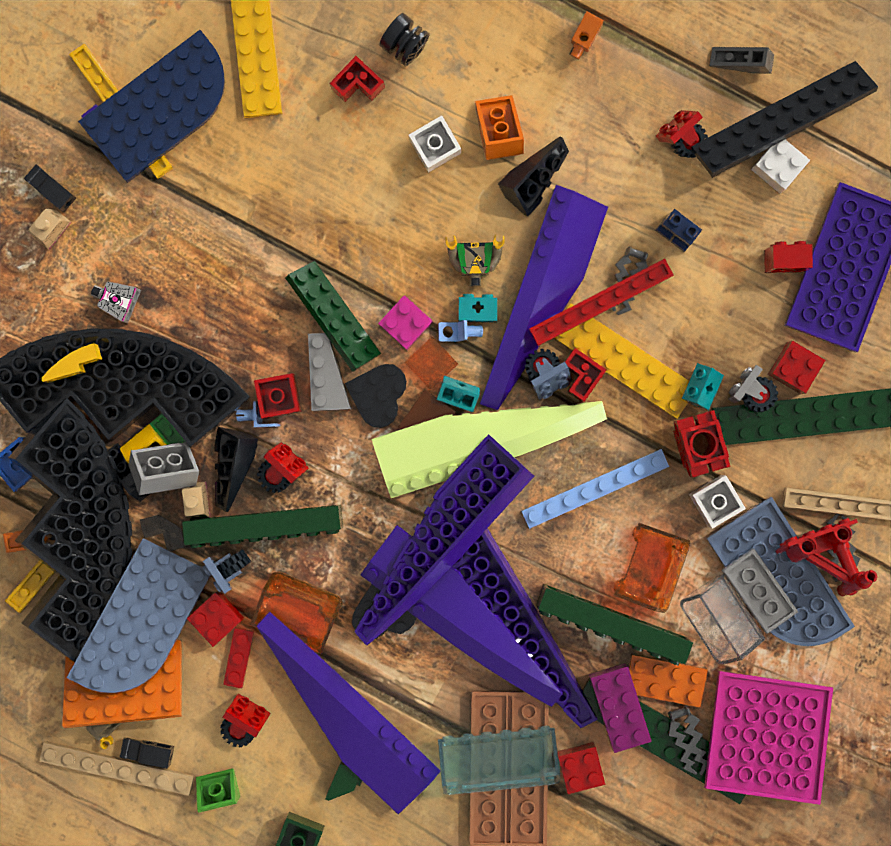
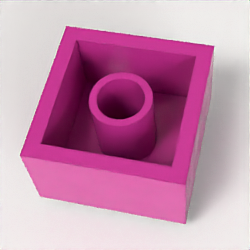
[378,295,433,351]

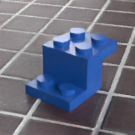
[0,437,34,492]

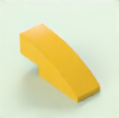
[42,343,102,383]

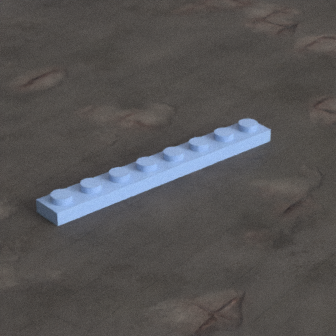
[521,449,669,529]

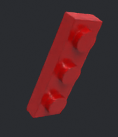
[223,627,254,689]

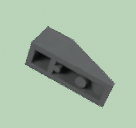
[709,47,774,74]

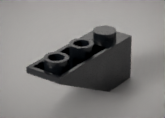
[108,443,151,502]

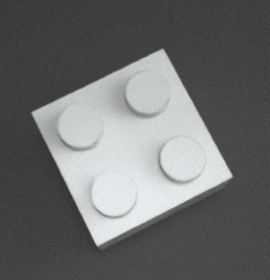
[409,116,461,173]
[751,140,810,193]
[689,475,746,529]

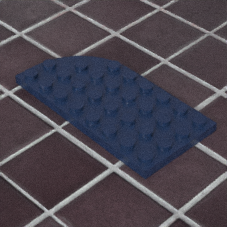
[78,30,225,183]

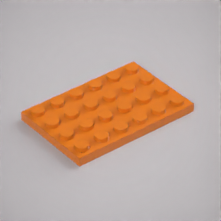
[62,640,182,728]

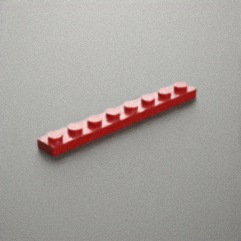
[529,259,674,346]

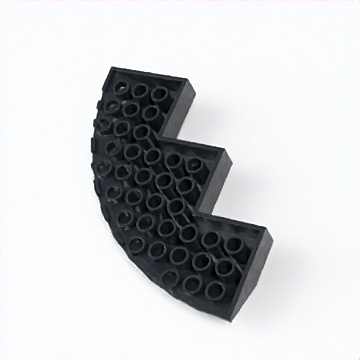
[0,328,250,447]
[8,398,132,663]

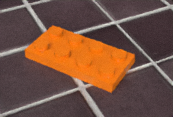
[629,654,708,708]

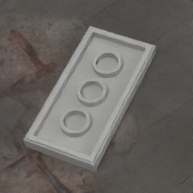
[721,548,798,634]

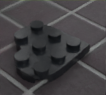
[345,364,407,428]
[352,584,416,639]

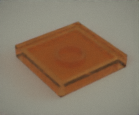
[405,337,458,390]

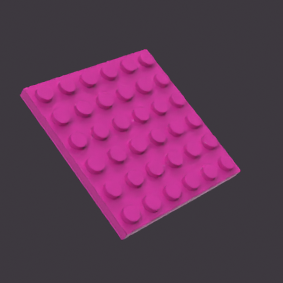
[704,671,833,805]

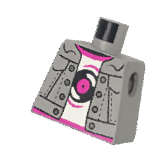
[91,281,141,324]

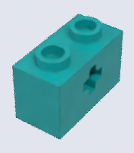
[458,294,497,323]
[682,363,724,410]
[437,376,480,412]

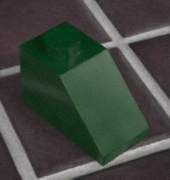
[325,761,362,801]

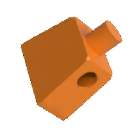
[569,11,604,60]

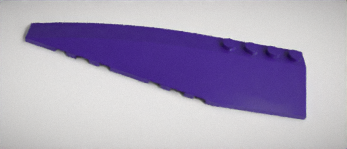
[480,185,608,410]
[354,434,534,645]
[360,525,563,707]
[452,528,598,728]
[256,612,441,814]

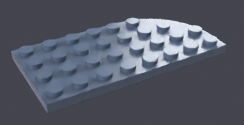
[706,497,855,646]
[67,538,211,693]

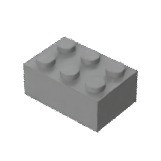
[128,442,199,495]

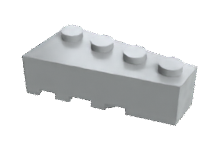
[308,333,352,411]

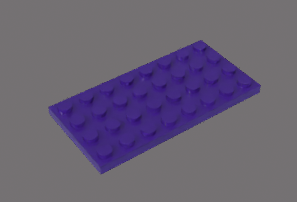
[784,182,891,353]

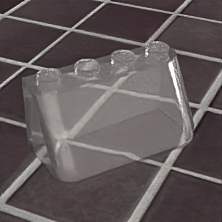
[680,574,765,665]

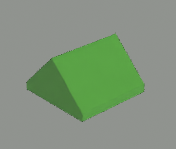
[196,768,240,813]

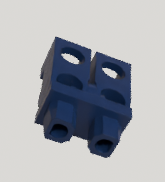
[655,209,702,252]

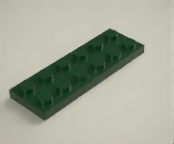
[285,261,381,372]

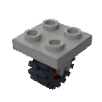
[728,365,778,412]

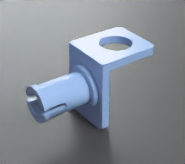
[438,320,483,342]
[236,401,280,427]

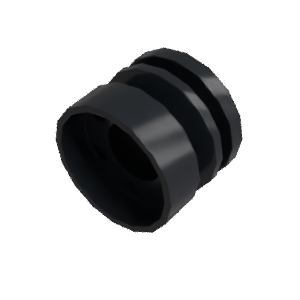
[379,13,430,66]

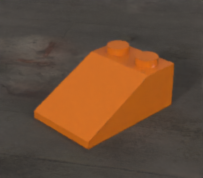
[475,95,524,160]

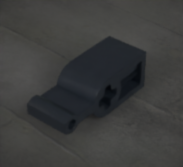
[24,164,76,212]
[120,737,175,769]

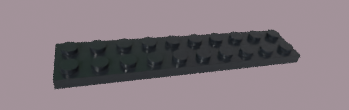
[691,61,878,178]

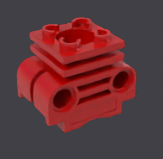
[673,410,731,478]

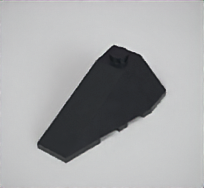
[498,137,569,216]
[214,427,258,512]

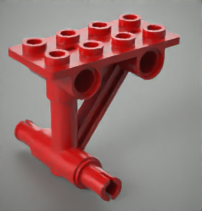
[775,518,878,596]

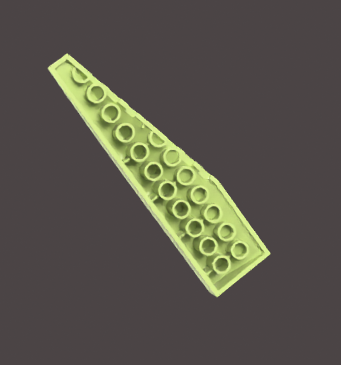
[372,401,607,498]

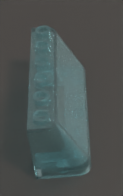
[438,726,560,795]

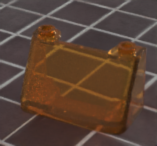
[613,523,690,613]
[250,572,343,654]

